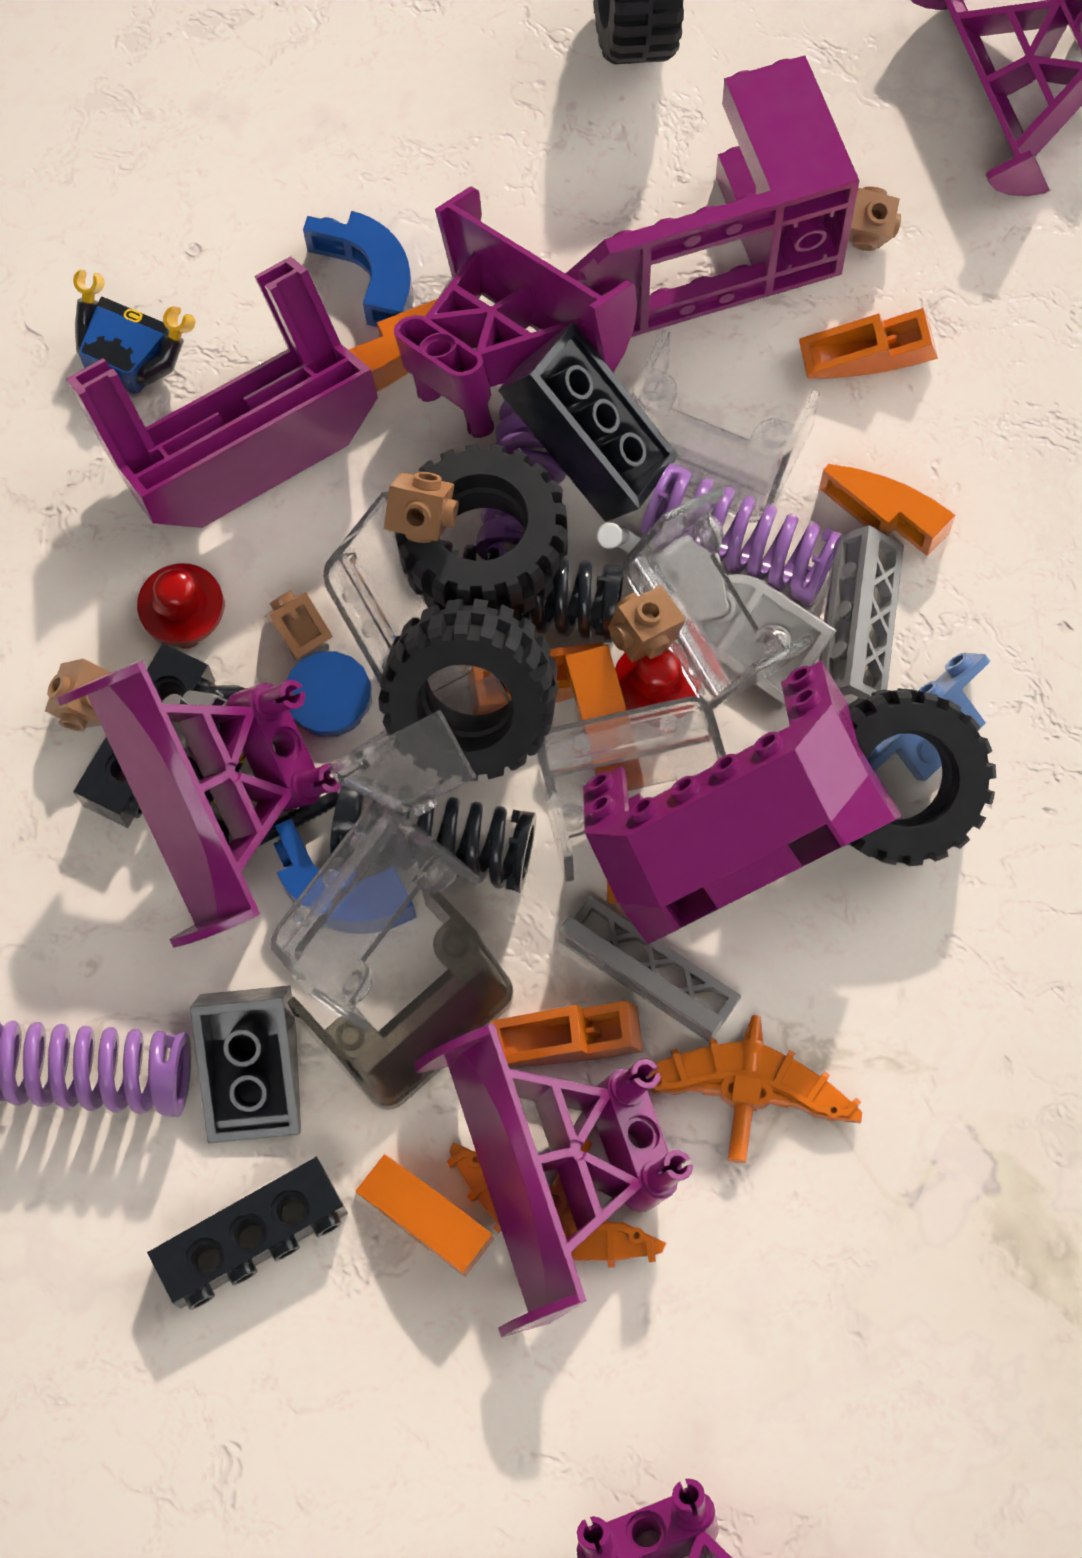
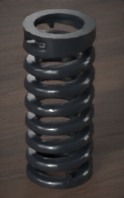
[428,540,624,644]
[330,777,537,893]

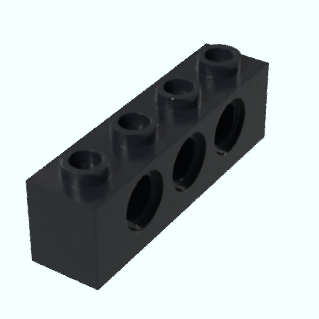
[73,643,215,828]
[147,1156,348,1310]

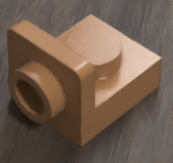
[265,590,333,660]

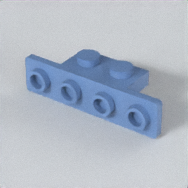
[867,652,991,781]

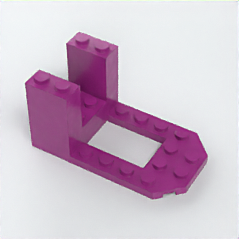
[565,55,860,337]

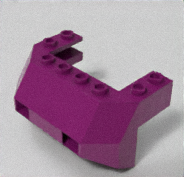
[66,256,378,528]
[583,660,902,945]

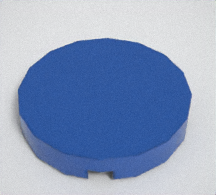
[286,651,372,737]

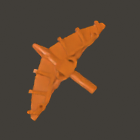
[648,1015,862,1163]
[447,1139,667,1276]

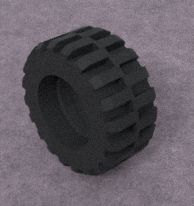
[593,0,684,65]
[395,444,568,614]
[378,599,558,781]
[848,688,997,866]

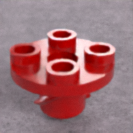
[137,563,225,649]
[615,643,701,728]

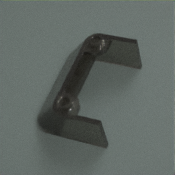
[287,879,514,1110]

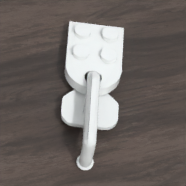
[597,523,837,704]

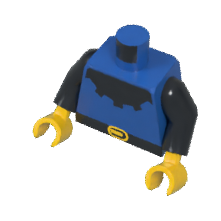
[73,270,196,394]

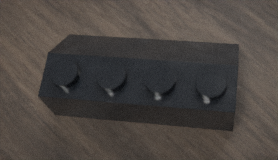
[498,322,679,522]

